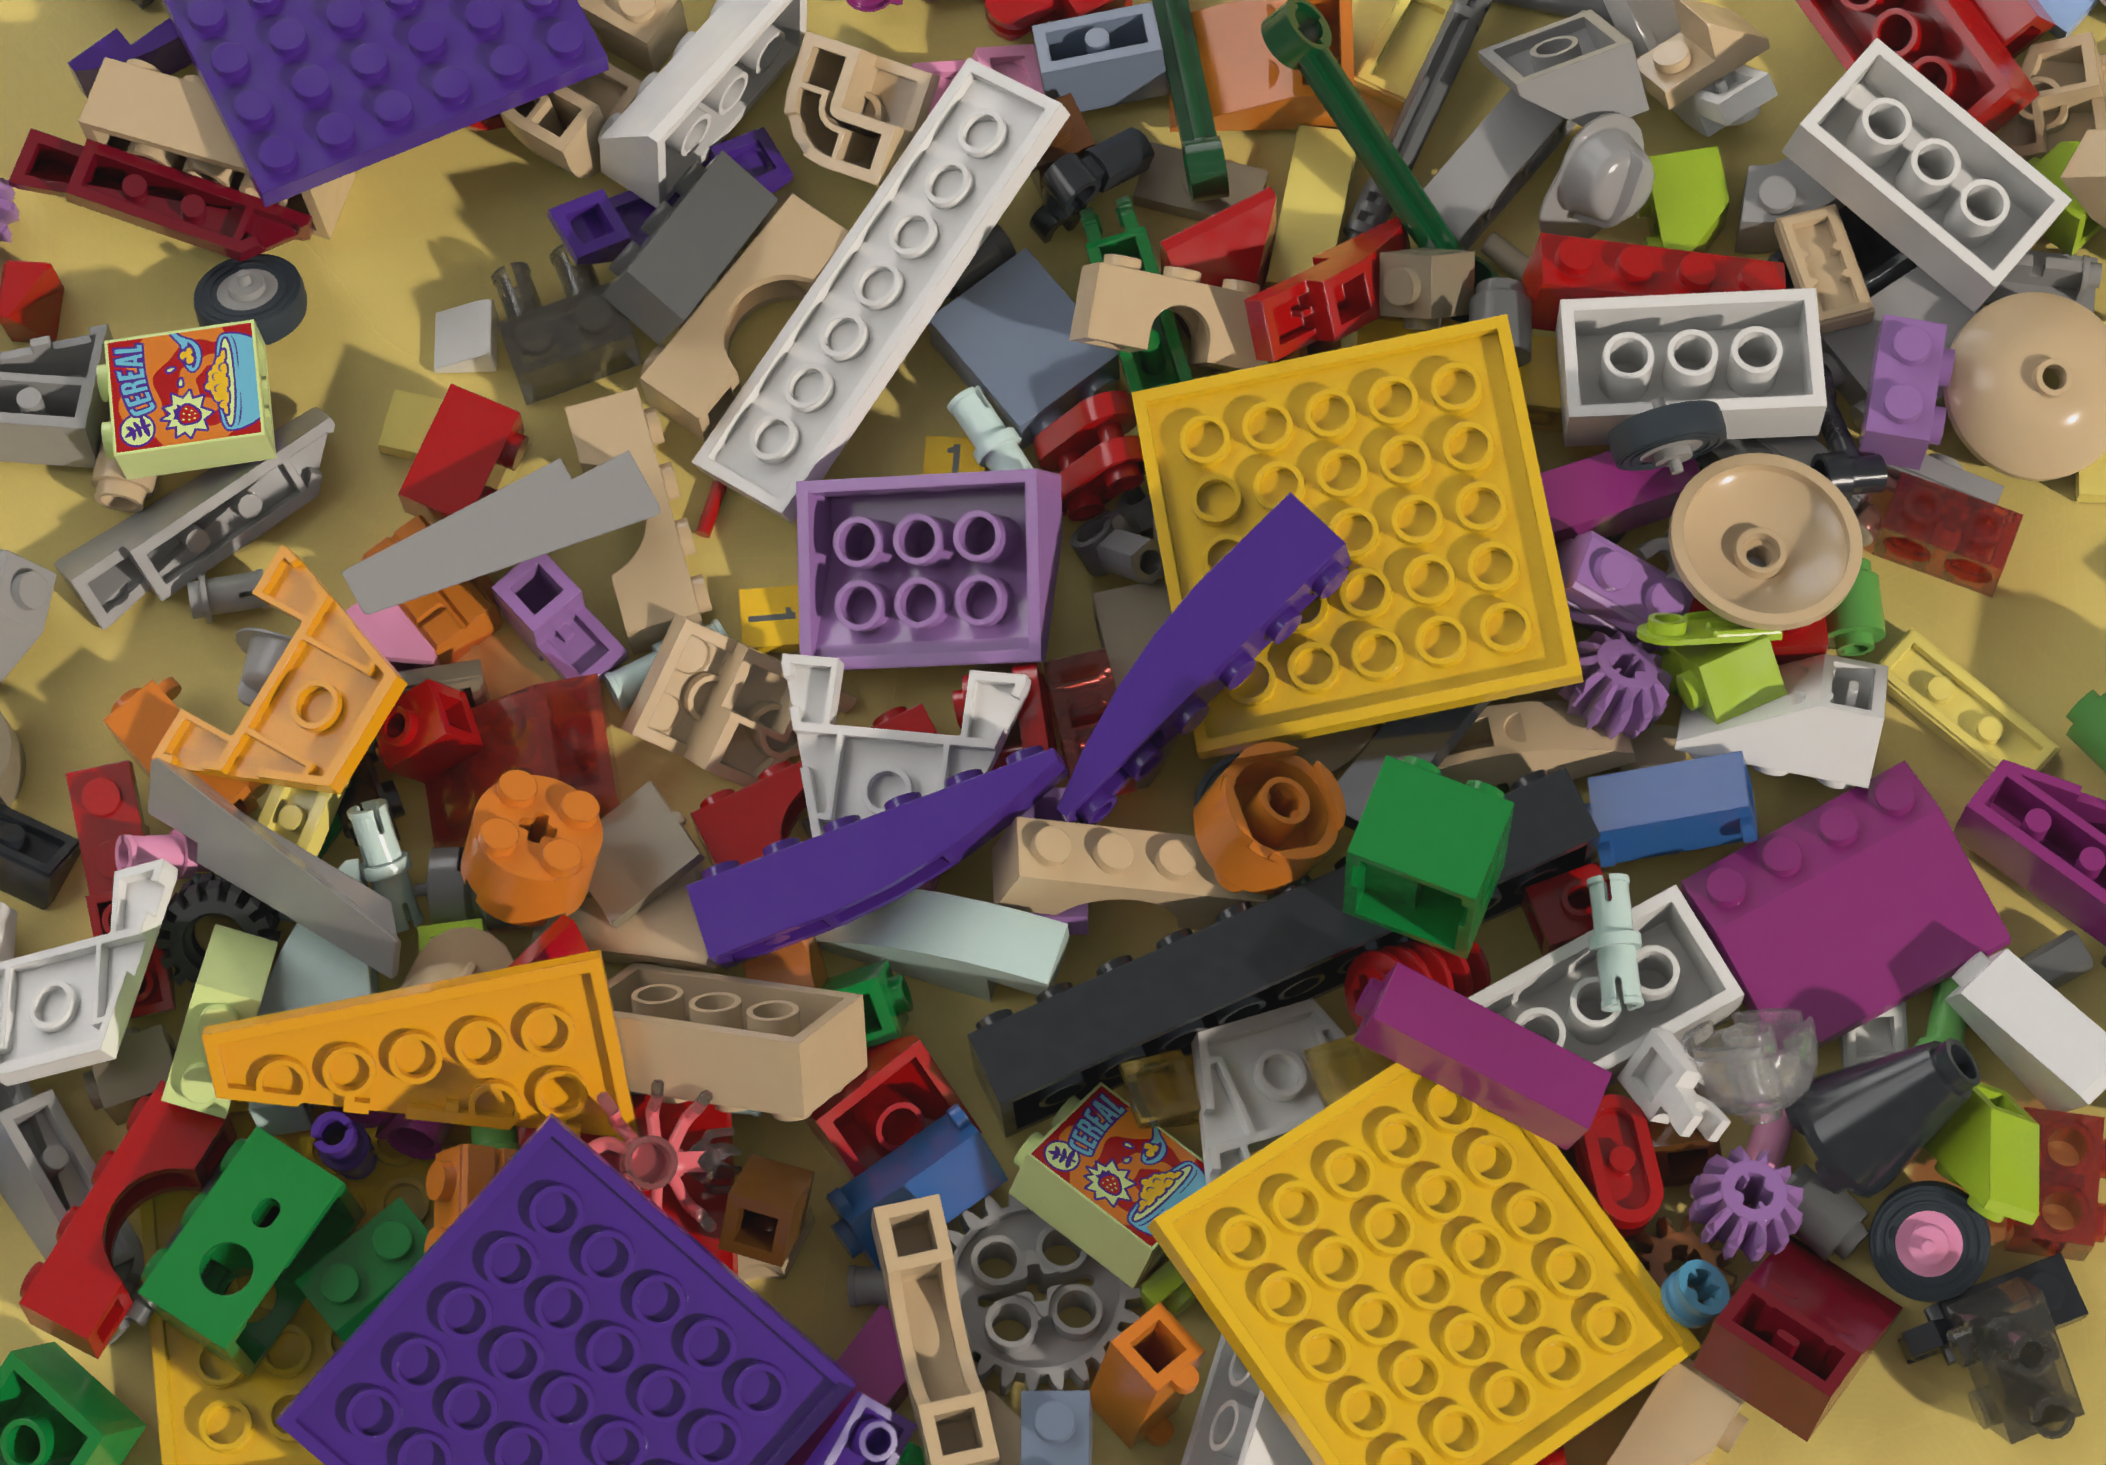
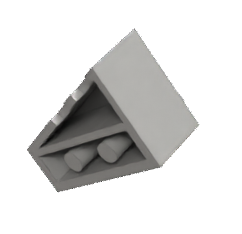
[0,324,113,468]

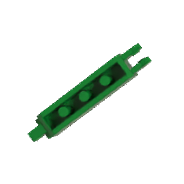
[1079,195,1193,394]

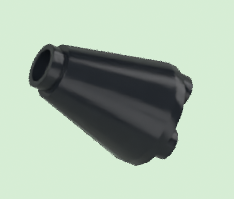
[1785,1038,1981,1198]

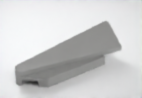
[54,407,335,630]
[341,450,661,615]
[148,758,401,979]

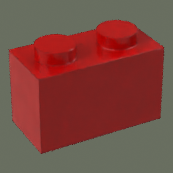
[398,383,529,524]

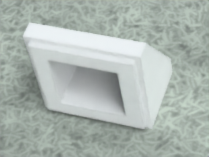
[434,299,498,373]
[1838,1001,1908,1068]

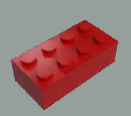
[1795,0,2040,134]

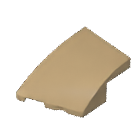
[1999,32,2106,162]
[622,613,857,787]
[530,846,717,970]

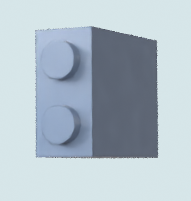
[928,248,1120,451]

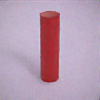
[695,481,727,538]

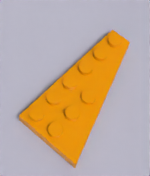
[201,949,640,1142]

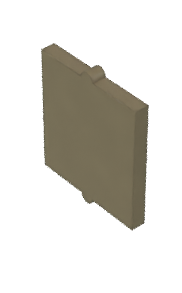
[586,781,705,928]

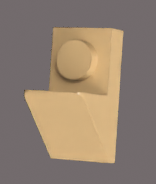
[1637,0,1770,110]

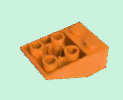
[1169,0,1355,132]

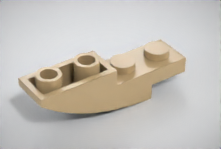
[1438,700,1637,791]

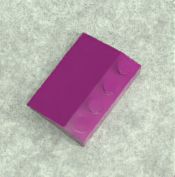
[1681,760,2011,1066]

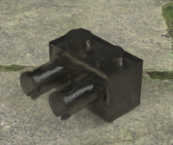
[491,244,643,405]
[1947,1277,2085,1444]

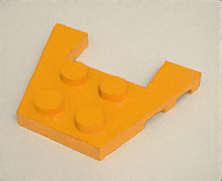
[151,545,407,794]

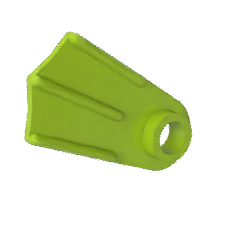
[1636,610,1783,646]

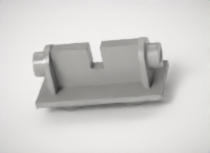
[1983,250,2102,313]

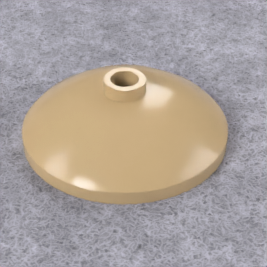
[1943,292,2106,481]
[1669,453,1863,631]

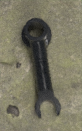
[1811,364,1887,501]

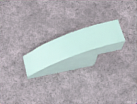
[249,858,380,1136]
[815,889,1070,1002]

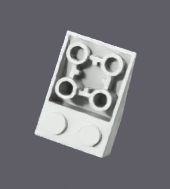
[1675,654,1888,789]

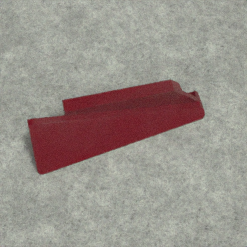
[8,128,313,262]

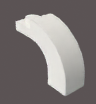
[1603,0,1778,137]

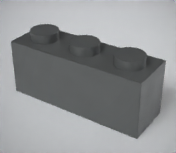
[602,150,778,344]

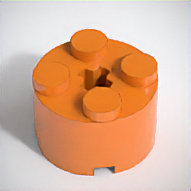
[1192,742,1346,895]
[461,769,603,927]

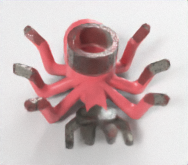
[587,1079,742,1233]

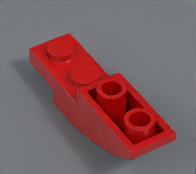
[1244,217,1411,362]
[65,760,176,1020]

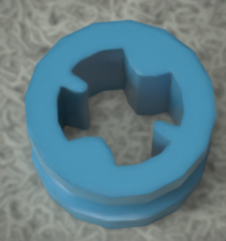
[1661,1259,1730,1329]

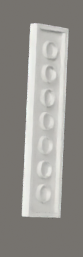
[692,57,1070,523]

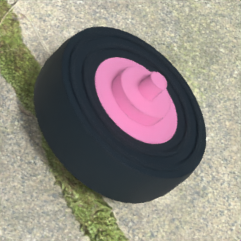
[1869,1180,1991,1302]

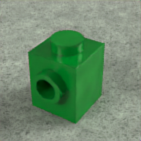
[821,959,913,1048]

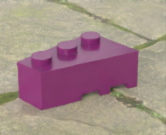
[1953,759,2106,946]

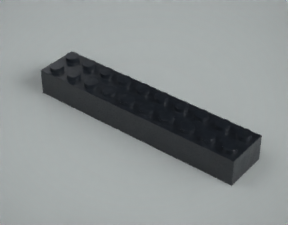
[967,767,1601,1138]

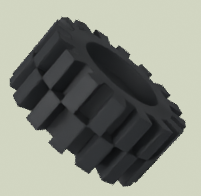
[156,872,281,993]

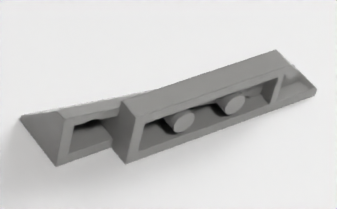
[0,1081,145,1345]

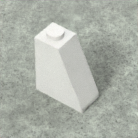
[1944,948,2106,1116]

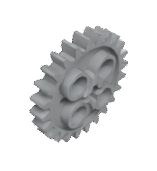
[948,1194,1142,1397]

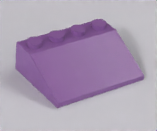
[796,468,1062,670]

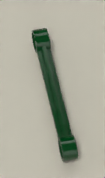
[1151,0,1229,203]
[1261,0,1499,323]

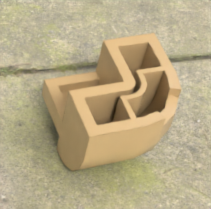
[784,31,940,186]
[500,63,642,178]

